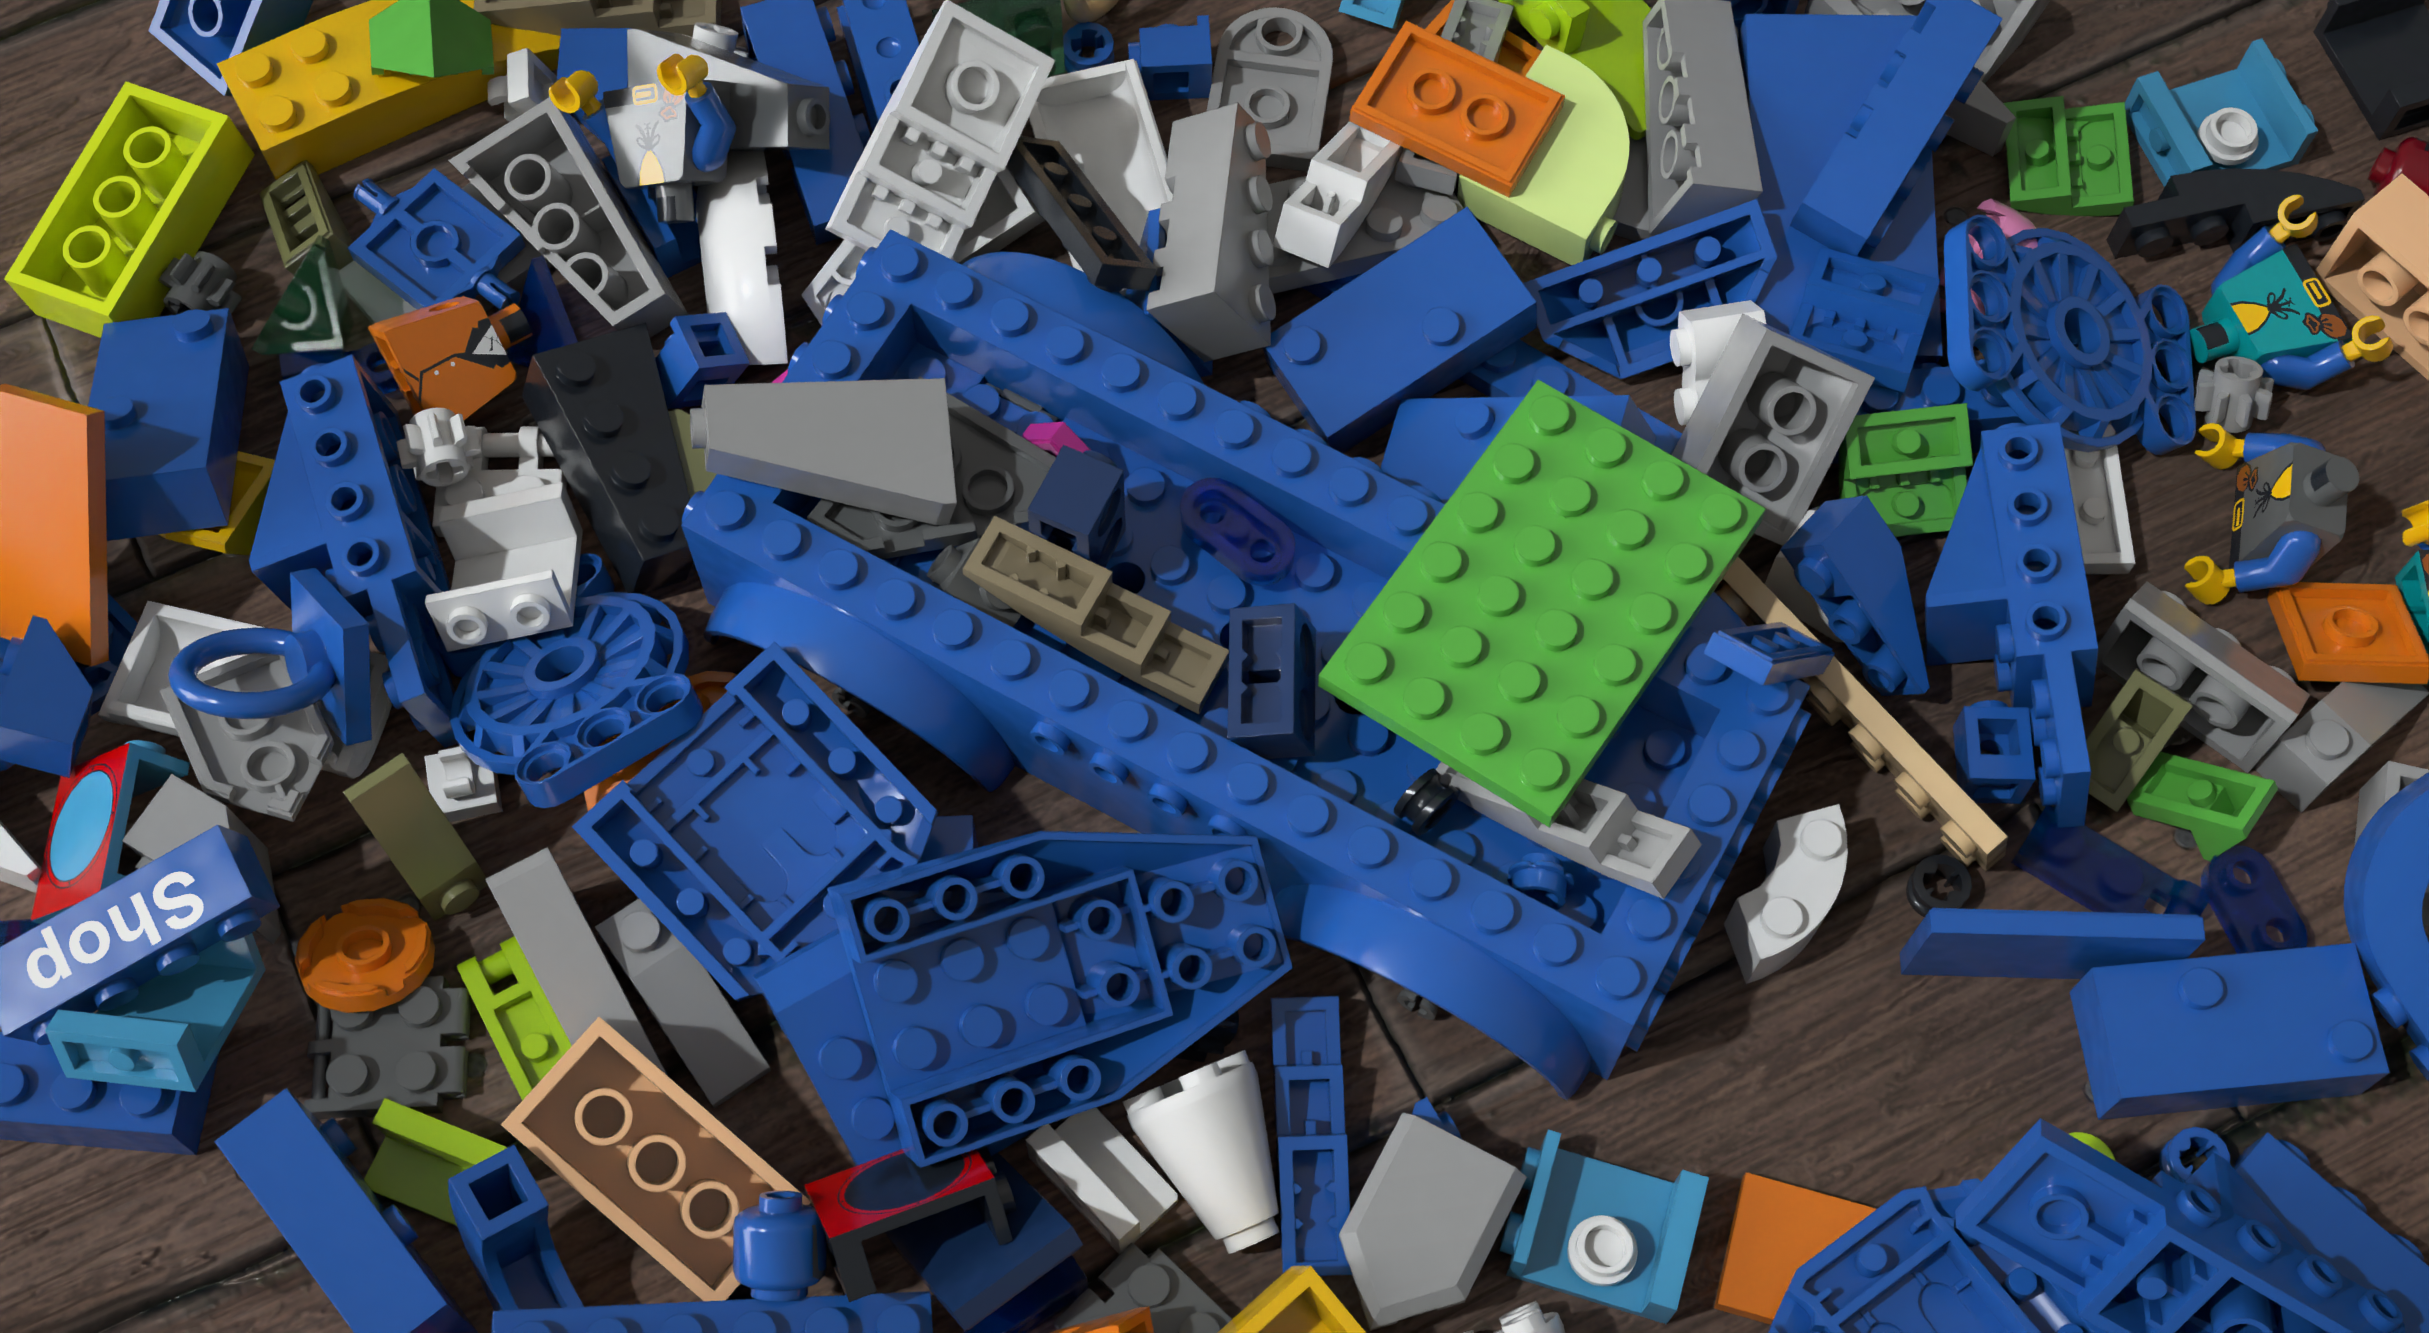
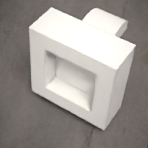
[487,48,558,121]
[425,746,503,822]

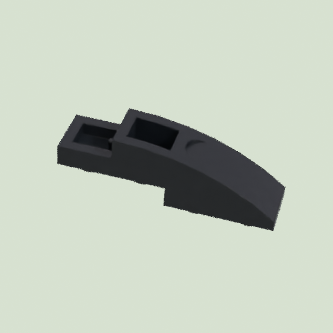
[2106,168,2365,259]

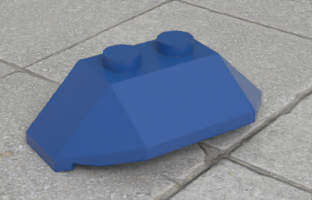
[1523,199,1778,380]

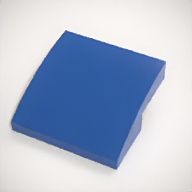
[1790,247,1941,393]

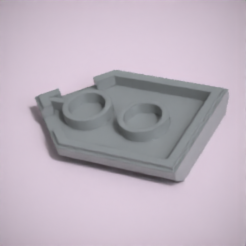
[159,654,335,822]
[1339,1113,1527,1331]

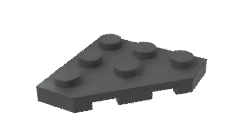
[805,376,1056,560]

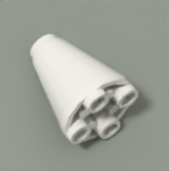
[1123,1050,1279,1254]

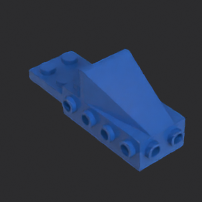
[249,355,469,748]
[1925,422,2098,828]
[1955,1118,2406,1333]

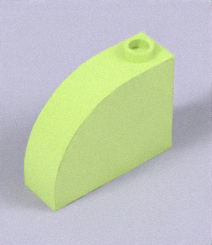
[1457,45,1630,265]

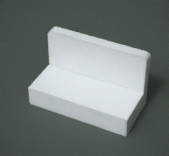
[1026,1107,1178,1255]

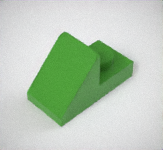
[2127,752,2278,861]

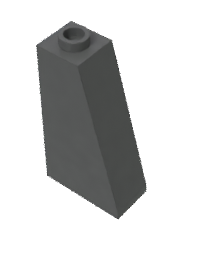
[627,29,830,151]

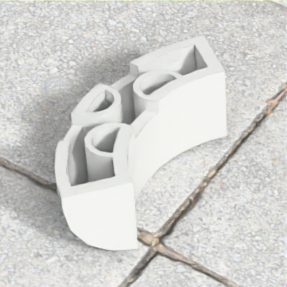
[696,151,788,365]

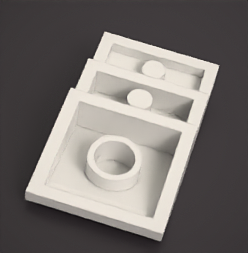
[825,0,1055,259]

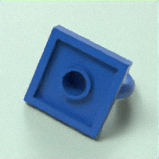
[168,568,372,746]

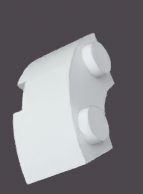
[1724,804,1848,984]

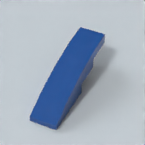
[1270,996,1352,1276]

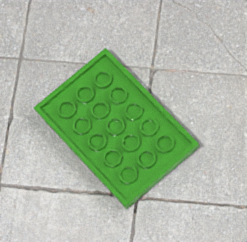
[1318,380,1766,828]

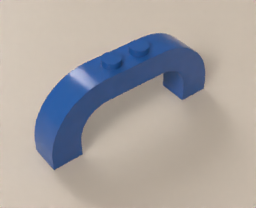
[2344,772,2429,1081]
[448,1145,584,1311]

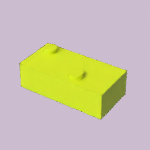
[4,82,255,338]

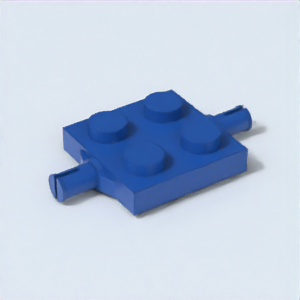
[348,168,526,310]

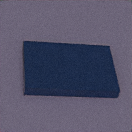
[885,1152,1083,1331]

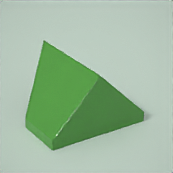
[369,0,494,78]

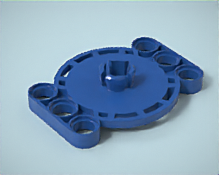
[1944,214,2196,455]
[436,553,704,808]

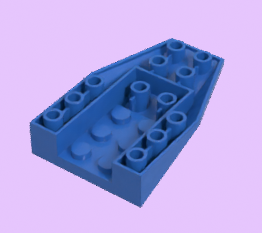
[827,831,1293,1168]

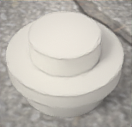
[2197,107,2259,165]
[1567,1215,1638,1286]

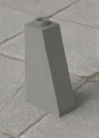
[690,378,957,525]
[485,847,669,1077]

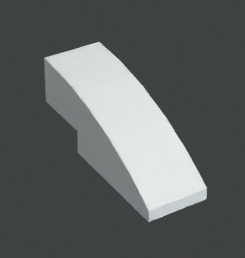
[1273,121,1404,268]

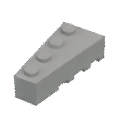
[1643,0,1763,236]
[448,97,688,338]
[1146,102,1276,362]

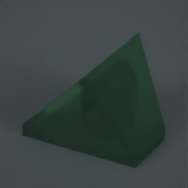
[251,235,354,355]

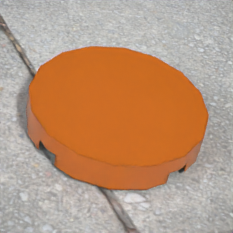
[295,898,435,1013]

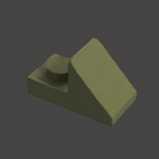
[2086,668,2193,812]

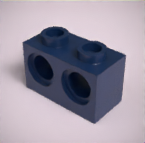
[1027,445,1126,568]
[1227,603,1316,759]

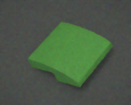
[2003,96,2134,216]
[1839,403,1973,537]

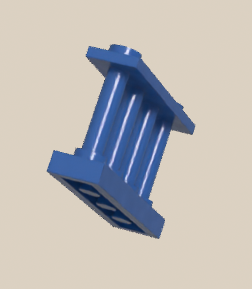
[836,0,919,133]

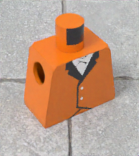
[368,296,532,420]

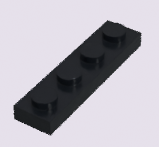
[1006,136,1157,292]

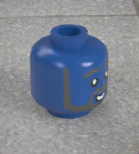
[733,1191,827,1301]

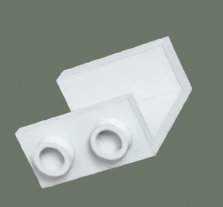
[425,482,583,652]

